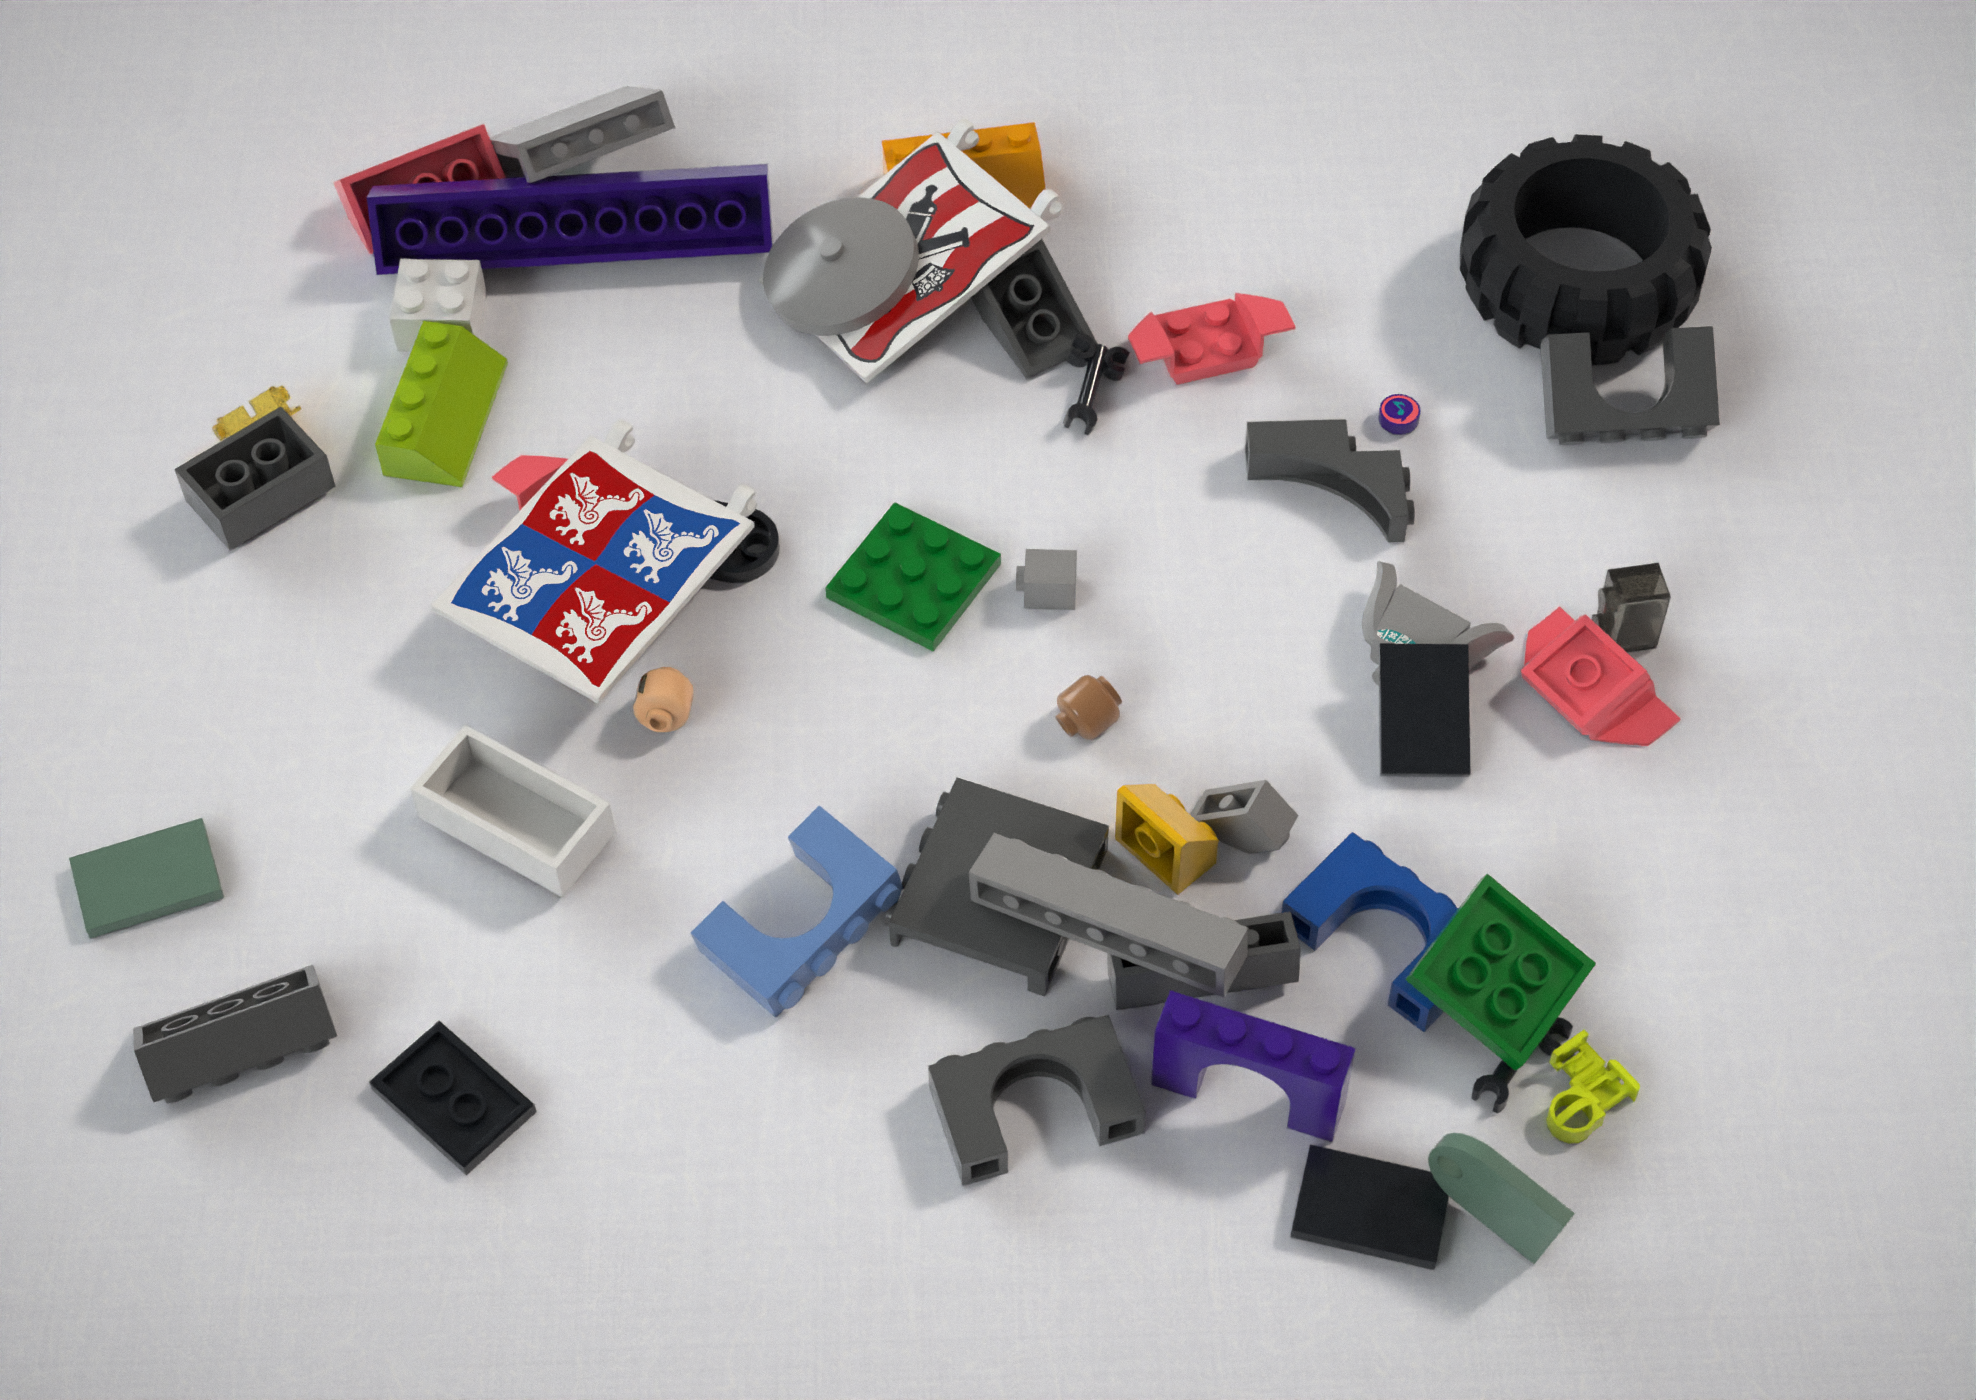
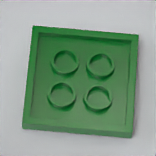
[825,502,1001,652]
[1405,874,1596,1071]

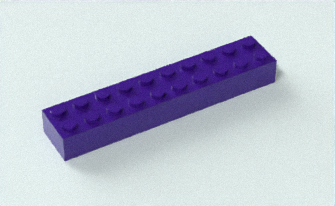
[367,164,773,275]

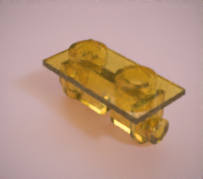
[212,385,301,441]

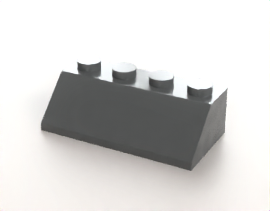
[133,965,337,1103]

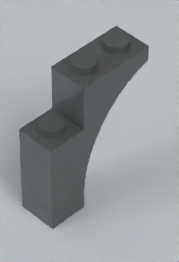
[1245,419,1415,542]

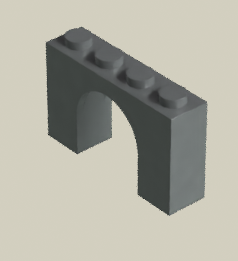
[1540,326,1720,445]
[928,1015,1146,1186]

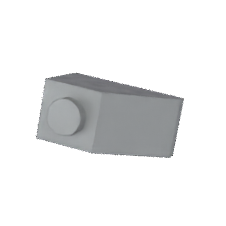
[1191,780,1299,854]

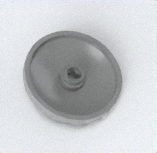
[763,197,919,336]

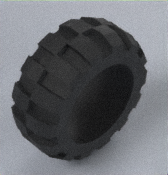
[1460,134,1712,365]

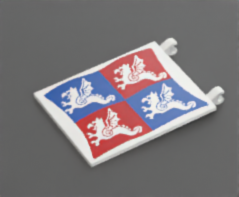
[431,420,757,704]

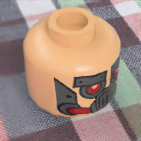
[633,667,694,732]

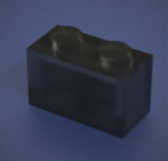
[1591,562,1671,652]

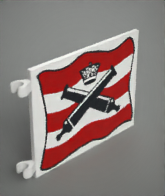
[758,119,1063,383]

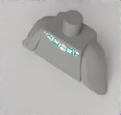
[1361,561,1515,686]

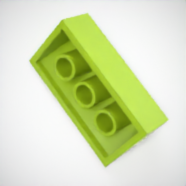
[375,321,508,487]

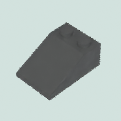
[971,239,1098,379]

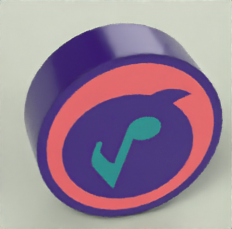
[1378,394,1421,435]

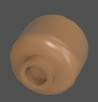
[1055,675,1122,740]

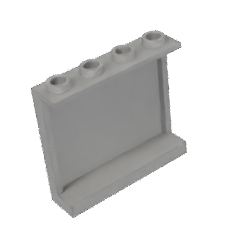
[490,86,675,183]

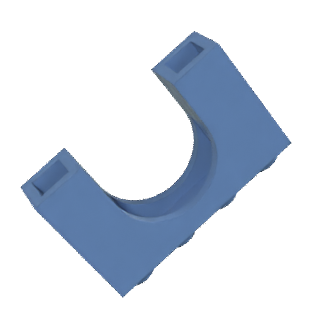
[690,805,904,1018]

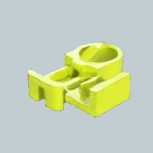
[1546,1029,1640,1144]

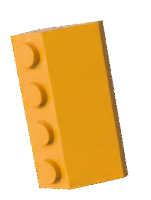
[882,122,1046,209]

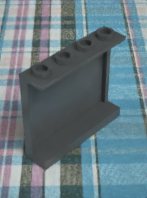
[885,777,1109,996]

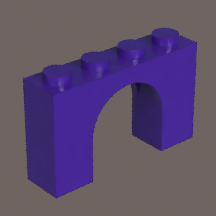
[1151,990,1356,1142]

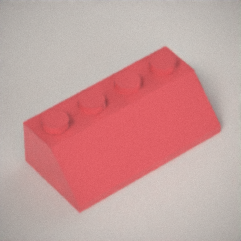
[333,124,506,254]

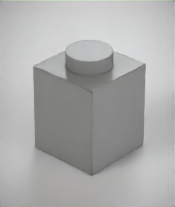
[1016,549,1077,610]

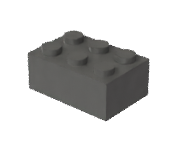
[174,406,336,550]

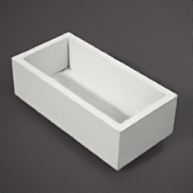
[410,725,616,898]

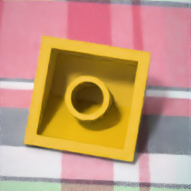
[1115,784,1218,895]

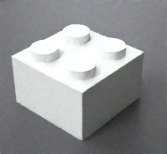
[389,259,487,351]

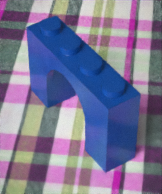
[1281,832,1458,1032]

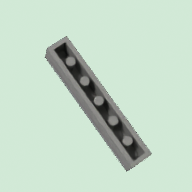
[969,833,1248,998]

